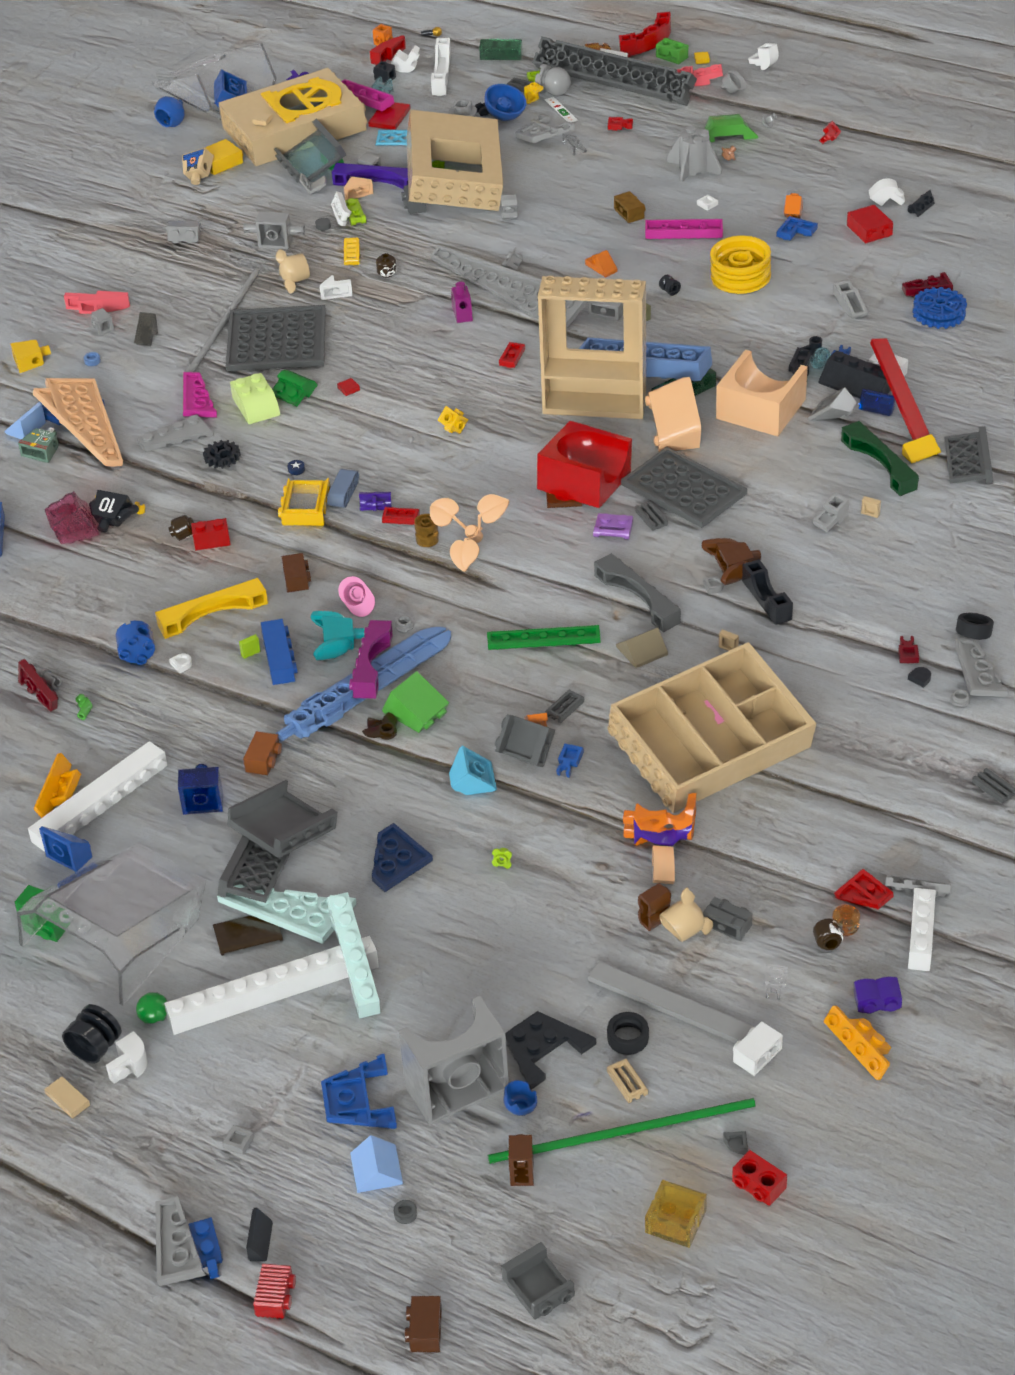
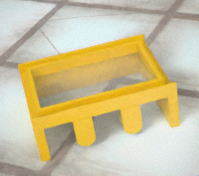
[278,478,330,526]

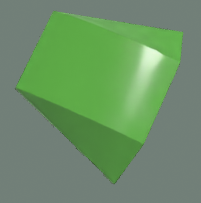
[705,114,758,142]

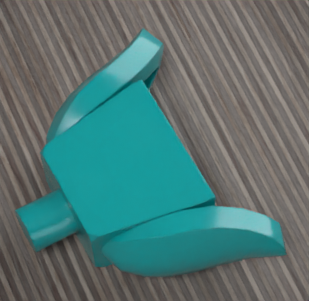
[310,611,364,660]

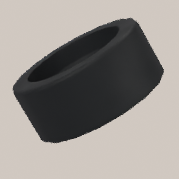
[956,612,994,640]
[607,1012,649,1055]

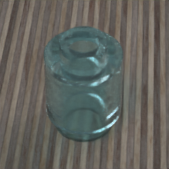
[810,347,831,369]

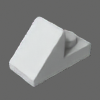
[319,275,352,300]

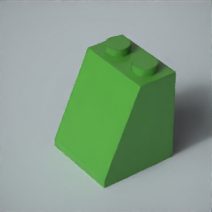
[382,671,449,733]

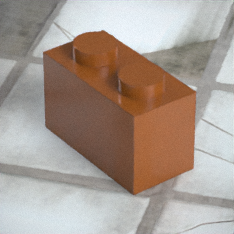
[243,731,282,776]

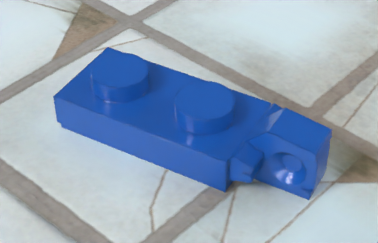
[189,1217,223,1280]

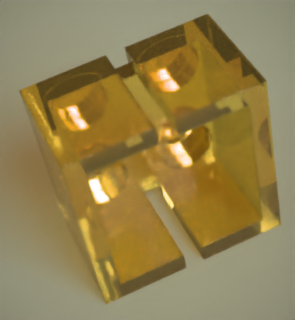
[645,1179,707,1248]

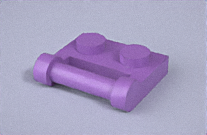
[593,513,633,540]

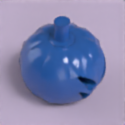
[154,96,185,127]

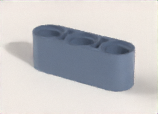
[327,469,359,508]

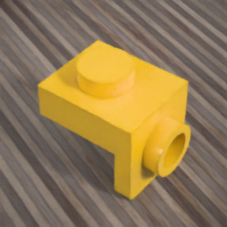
[524,82,543,104]

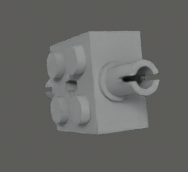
[243,211,305,249]

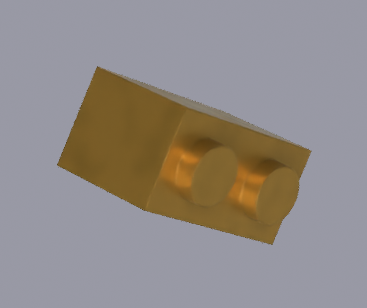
[614,191,646,223]

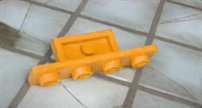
[34,753,81,818]
[824,1005,891,1080]

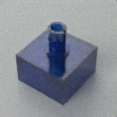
[178,764,223,815]

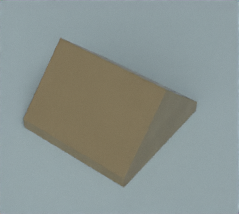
[616,627,668,668]

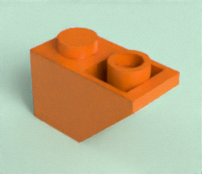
[784,193,803,218]

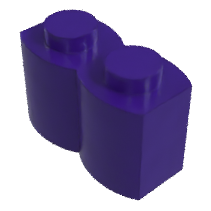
[854,977,902,1014]

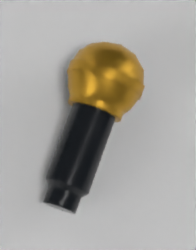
[421,27,442,37]

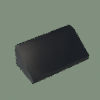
[246,1208,273,1262]

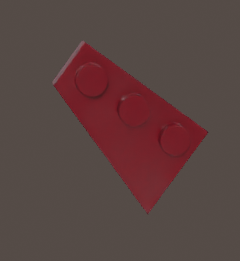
[902,272,953,297]
[18,659,59,712]

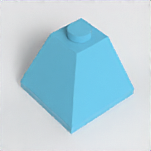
[449,745,497,795]

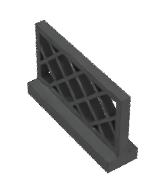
[944,426,993,484]
[217,835,290,903]

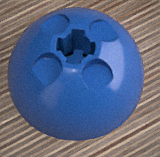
[484,84,526,121]

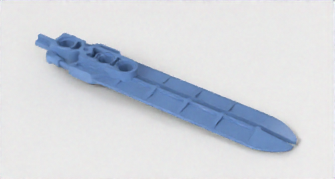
[276,627,451,742]

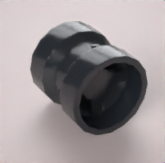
[659,274,681,296]

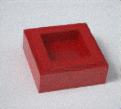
[337,378,360,396]

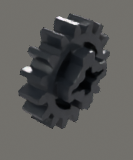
[203,440,241,469]

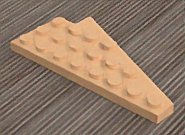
[33,378,123,467]

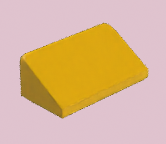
[902,434,941,464]

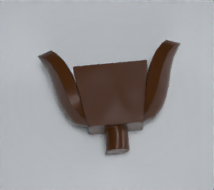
[702,538,761,585]

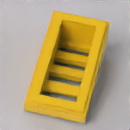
[344,237,360,265]

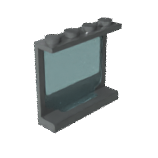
[274,118,346,184]

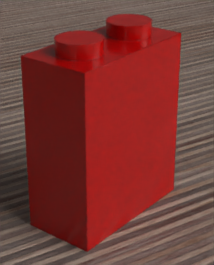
[847,204,893,244]

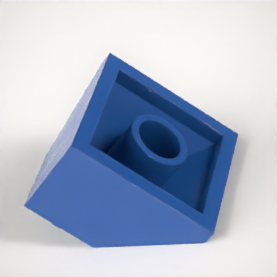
[39,826,93,872]

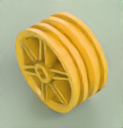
[710,235,771,294]

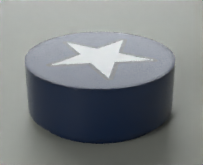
[287,460,305,475]

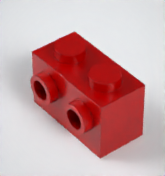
[191,518,231,551]

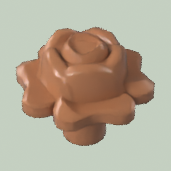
[721,145,736,161]

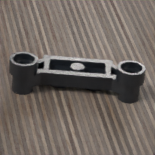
[788,336,823,376]

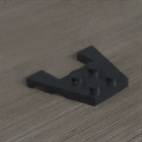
[505,1011,596,1090]

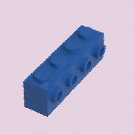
[260,619,298,685]

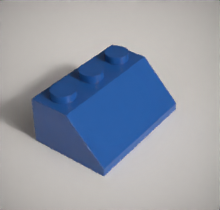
[214,69,247,107]

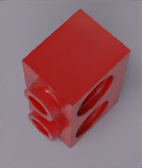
[732,1150,787,1206]

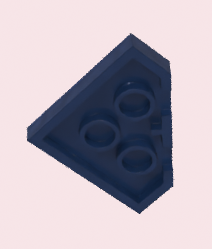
[372,823,433,892]

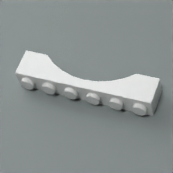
[431,38,451,96]

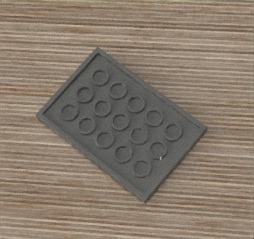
[621,447,747,528]

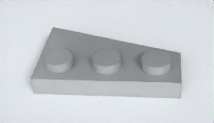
[885,876,951,897]

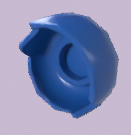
[503,1080,537,1116]

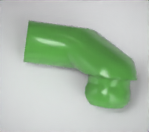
[75,694,93,720]

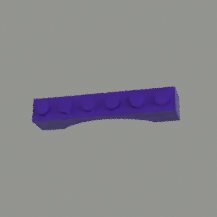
[332,163,408,190]

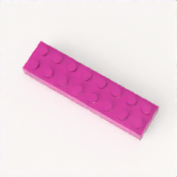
[341,79,394,111]
[645,219,723,239]

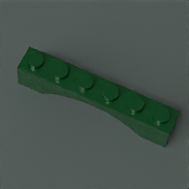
[841,421,919,496]

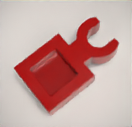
[608,117,633,131]

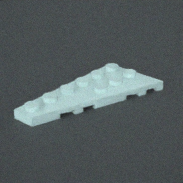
[217,884,357,944]

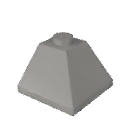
[807,387,857,420]

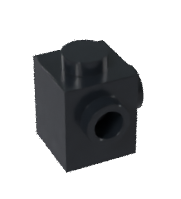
[373,61,396,84]

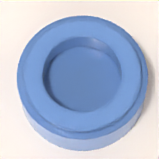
[84,352,101,366]

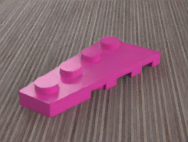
[183,372,217,418]

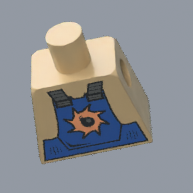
[182,148,214,185]

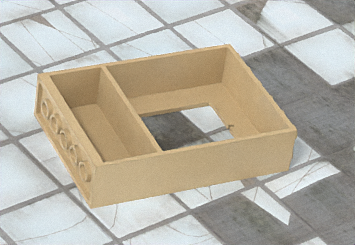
[407,110,503,211]
[538,275,647,419]

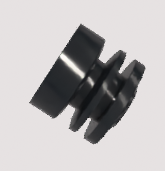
[62,1004,122,1064]

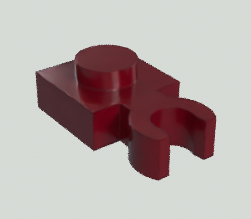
[898,636,919,663]

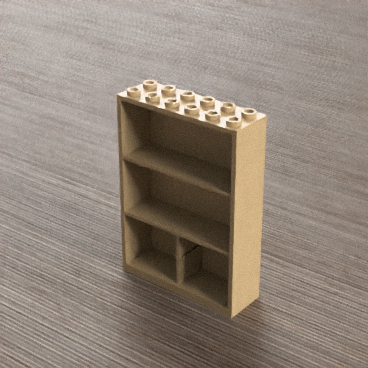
[607,642,816,813]

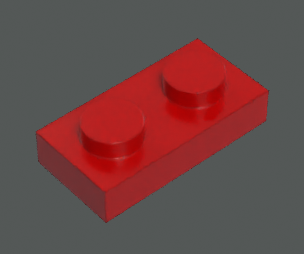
[499,342,525,368]

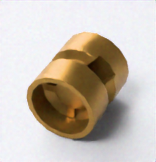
[414,514,439,547]

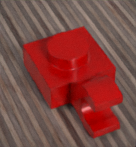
[819,121,842,144]

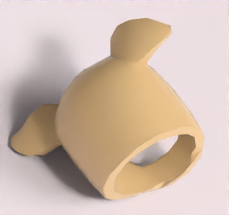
[276,249,310,294]
[660,887,713,942]

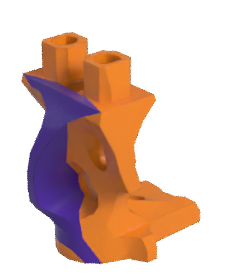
[623,793,697,846]

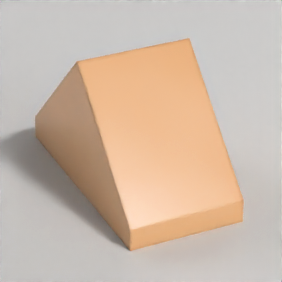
[344,177,373,200]

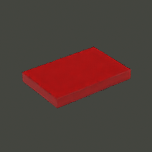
[368,102,411,130]

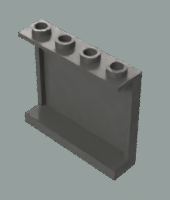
[227,780,338,858]

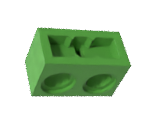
[656,38,689,64]

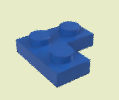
[776,216,818,240]

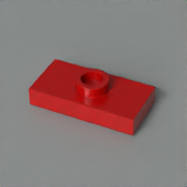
[382,507,420,525]

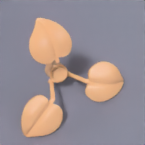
[430,494,509,572]

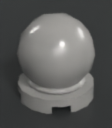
[535,64,571,96]

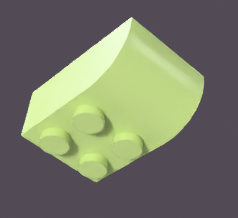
[230,373,280,424]

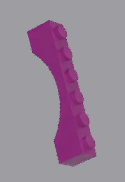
[349,620,393,699]

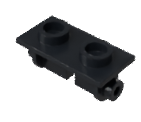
[907,190,935,217]

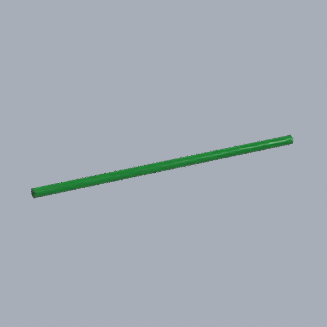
[488,1098,756,1164]

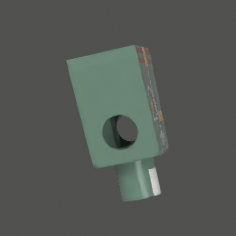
[18,427,59,463]

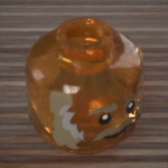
[832,904,860,936]

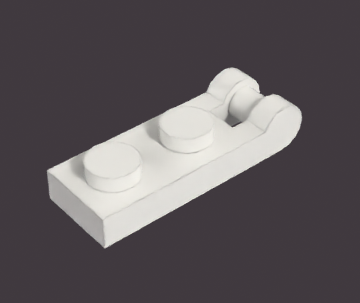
[331,191,351,226]

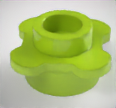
[492,848,512,869]

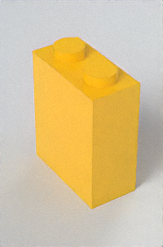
[202,139,243,175]

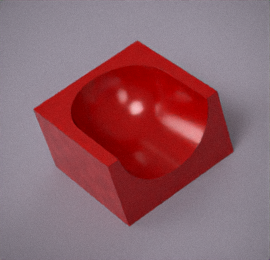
[537,420,632,508]

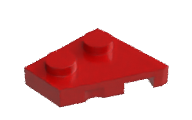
[834,869,894,910]

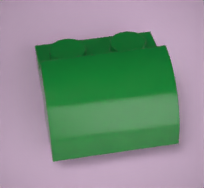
[272,370,318,407]

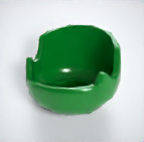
[136,992,168,1024]

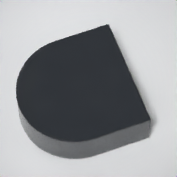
[908,667,931,688]

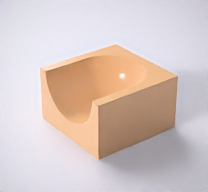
[716,350,807,436]

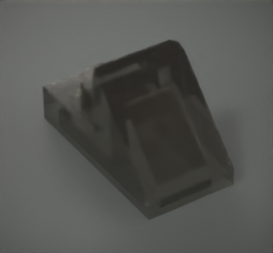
[134,312,158,346]

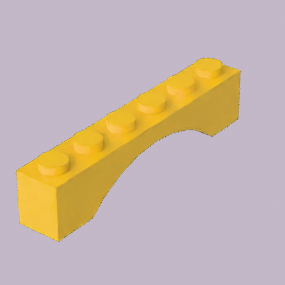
[155,578,268,639]

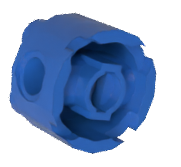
[116,620,155,665]

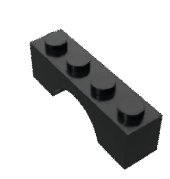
[742,559,793,625]

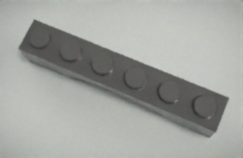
[594,553,681,632]

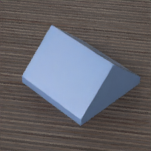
[4,401,46,439]
[350,1135,403,1193]

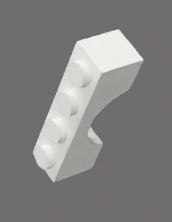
[908,888,936,971]

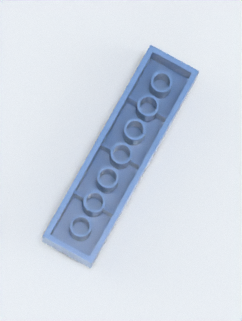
[579,337,712,381]

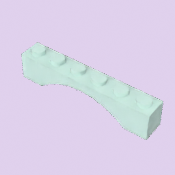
[327,892,380,1019]

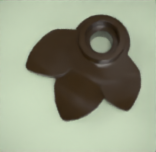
[362,712,398,740]

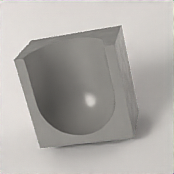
[399,995,509,1125]

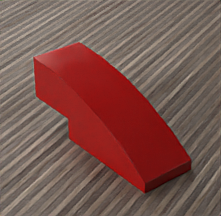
[370,35,406,65]

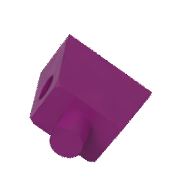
[451,282,473,323]

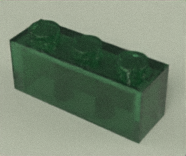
[479,39,523,60]

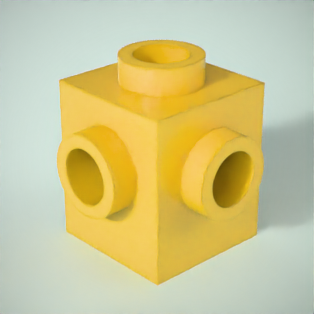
[437,406,469,434]

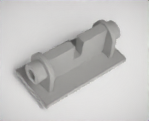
[501,247,523,271]

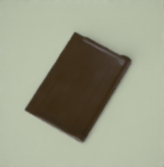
[213,915,283,956]

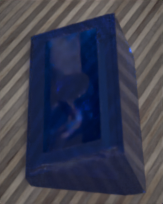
[859,389,895,416]

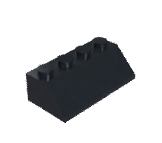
[818,351,891,405]

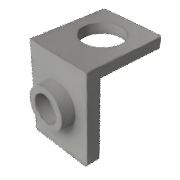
[300,173,327,194]

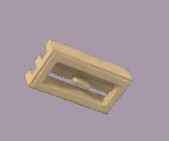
[607,1059,648,1103]

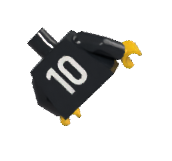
[89,490,145,533]

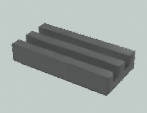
[507,77,532,92]
[635,501,668,531]
[545,689,584,723]
[972,768,1015,803]

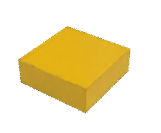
[694,52,710,64]

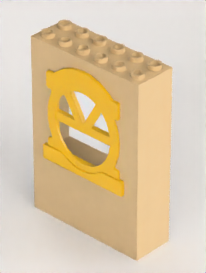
[219,68,367,166]

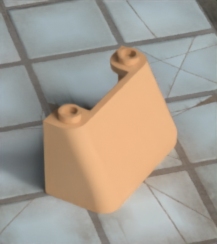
[645,377,701,452]

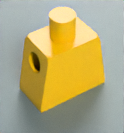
[10,340,51,373]

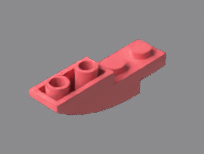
[677,64,723,86]
[64,291,130,314]

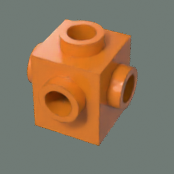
[373,24,393,46]

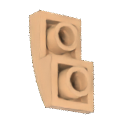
[652,845,675,884]

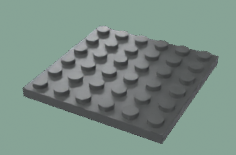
[225,305,326,372]

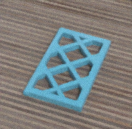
[375,130,407,145]

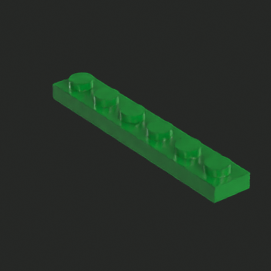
[487,625,601,650]

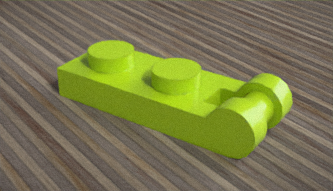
[345,198,366,226]

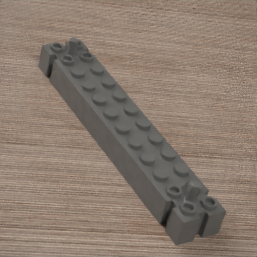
[532,36,697,106]

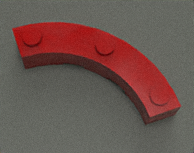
[619,12,671,58]

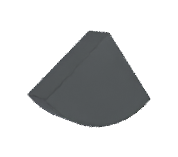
[723,1131,748,1155]

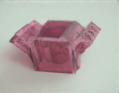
[44,491,100,545]

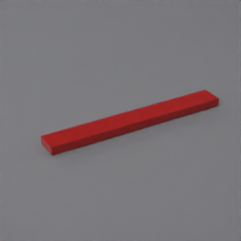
[870,338,930,440]

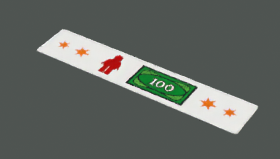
[545,97,578,123]

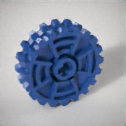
[913,287,967,329]

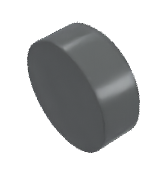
[315,218,331,231]
[393,1200,417,1224]

